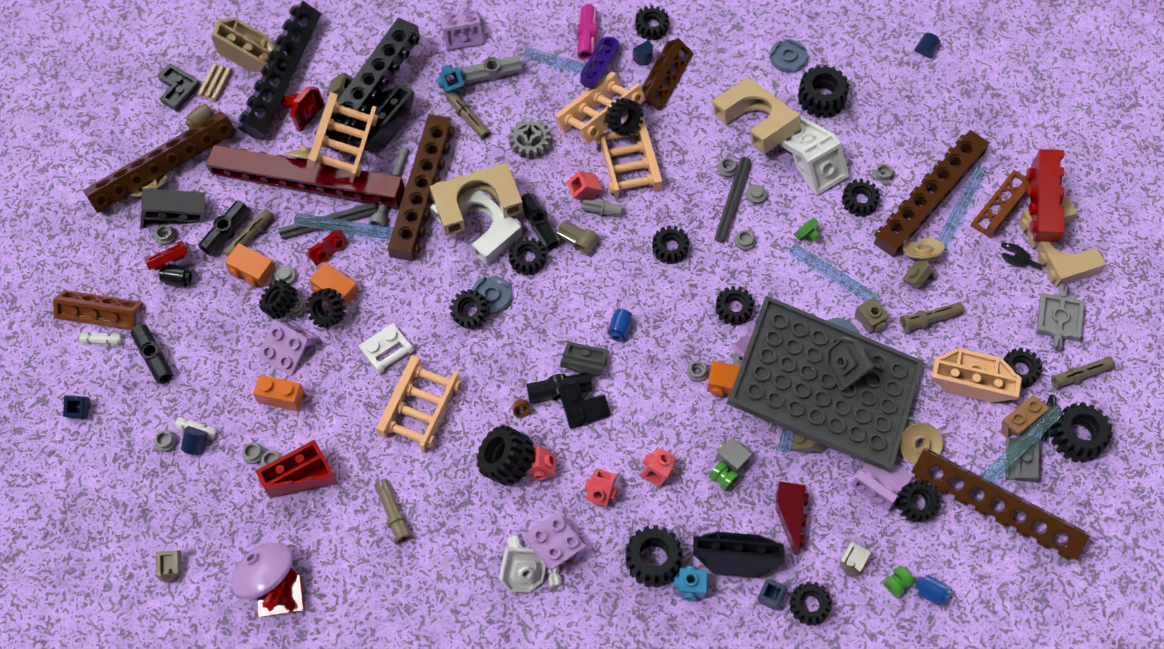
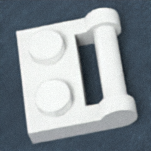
[358,323,414,375]

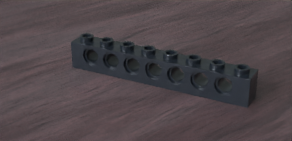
[238,1,322,140]
[314,17,420,152]

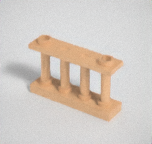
[554,72,646,145]
[306,92,378,183]
[595,117,662,200]
[376,355,462,453]

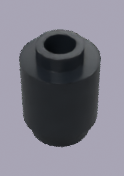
[159,264,192,287]

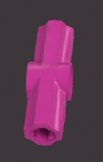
[577,4,597,59]

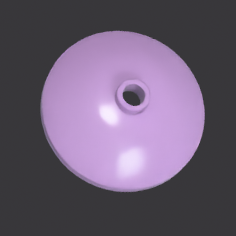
[231,542,293,599]

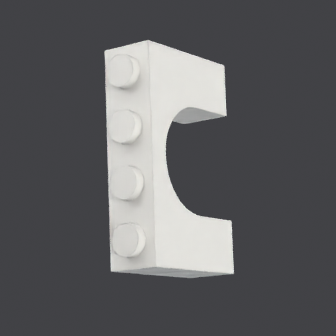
[430,190,522,265]

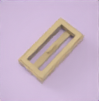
[198,63,232,101]

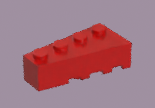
[1026,149,1064,242]

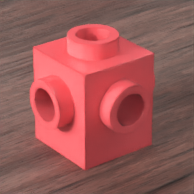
[526,446,556,481]
[640,447,676,487]
[584,468,618,506]

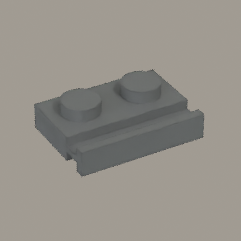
[560,341,609,376]
[1005,437,1040,482]

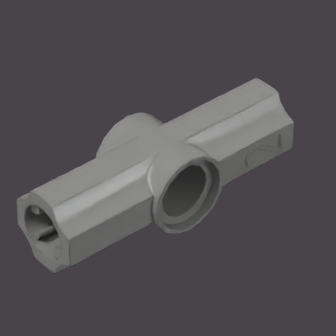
[462,55,522,84]

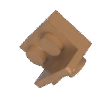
[1001,395,1049,437]

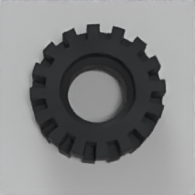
[635,5,669,41]
[605,98,644,136]
[842,179,880,217]
[652,225,689,264]
[509,237,546,276]
[259,279,298,319]
[715,286,754,326]
[306,288,347,328]
[449,289,490,329]
[1003,348,1042,388]
[896,480,941,523]
[789,581,832,626]

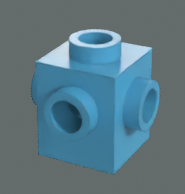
[436,64,466,93]
[674,566,707,601]

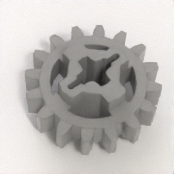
[508,118,551,159]

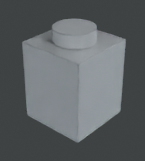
[716,437,752,473]

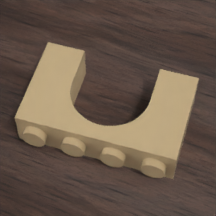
[712,77,801,154]
[430,163,523,236]
[1019,197,1106,287]

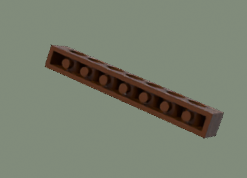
[82,111,237,213]
[387,114,455,261]
[874,130,990,258]
[911,447,1090,560]

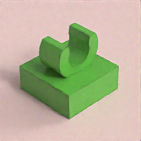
[793,217,820,243]

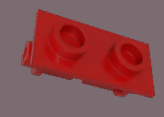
[305,229,348,266]

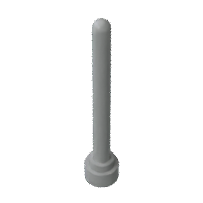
[369,147,409,229]

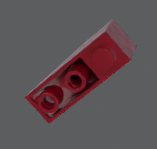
[775,481,809,555]

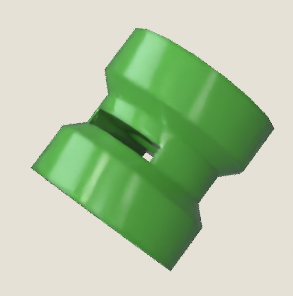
[709,461,740,492]
[882,566,915,598]

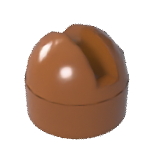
[512,399,530,418]

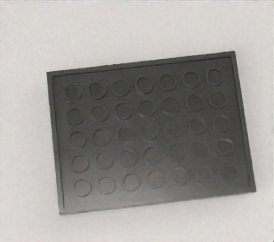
[726,295,924,472]

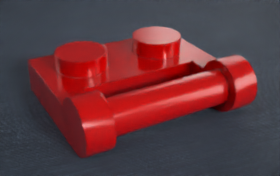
[144,240,188,271]

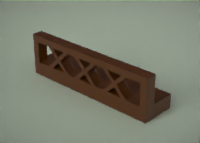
[641,38,693,111]

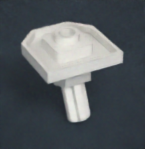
[499,535,546,592]

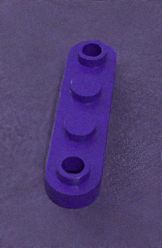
[580,37,619,88]

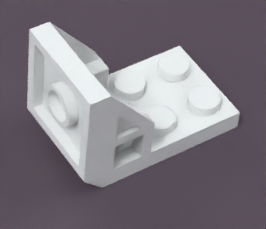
[778,116,849,195]

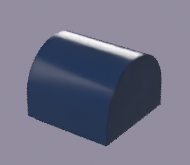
[914,32,941,59]
[633,40,653,66]
[63,395,91,418]
[181,426,208,455]
[757,578,788,610]

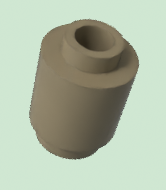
[185,103,215,129]

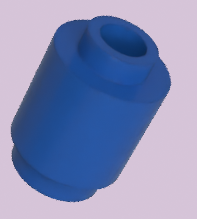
[607,309,633,341]
[915,574,951,606]

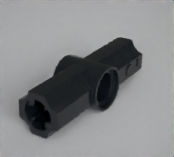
[521,193,561,250]
[198,200,251,256]
[130,324,174,384]
[526,372,592,403]

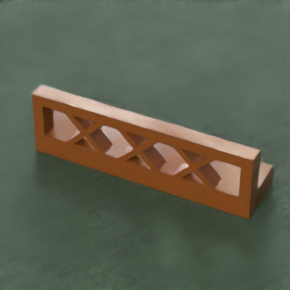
[970,170,1030,239]
[53,290,143,330]

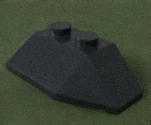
[350,84,414,150]
[693,531,785,578]

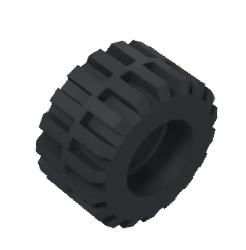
[798,65,849,119]
[1050,402,1113,463]
[476,425,535,486]
[625,525,683,588]

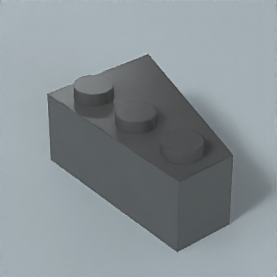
[140,188,205,228]

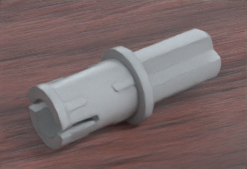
[582,199,622,218]

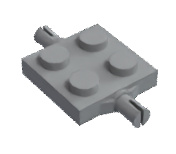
[1036,283,1084,350]

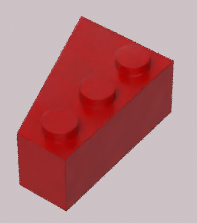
[255,439,338,498]

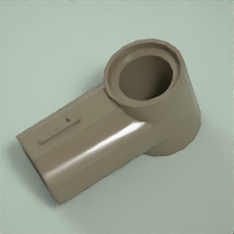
[556,220,600,256]

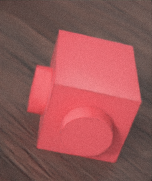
[567,170,602,200]

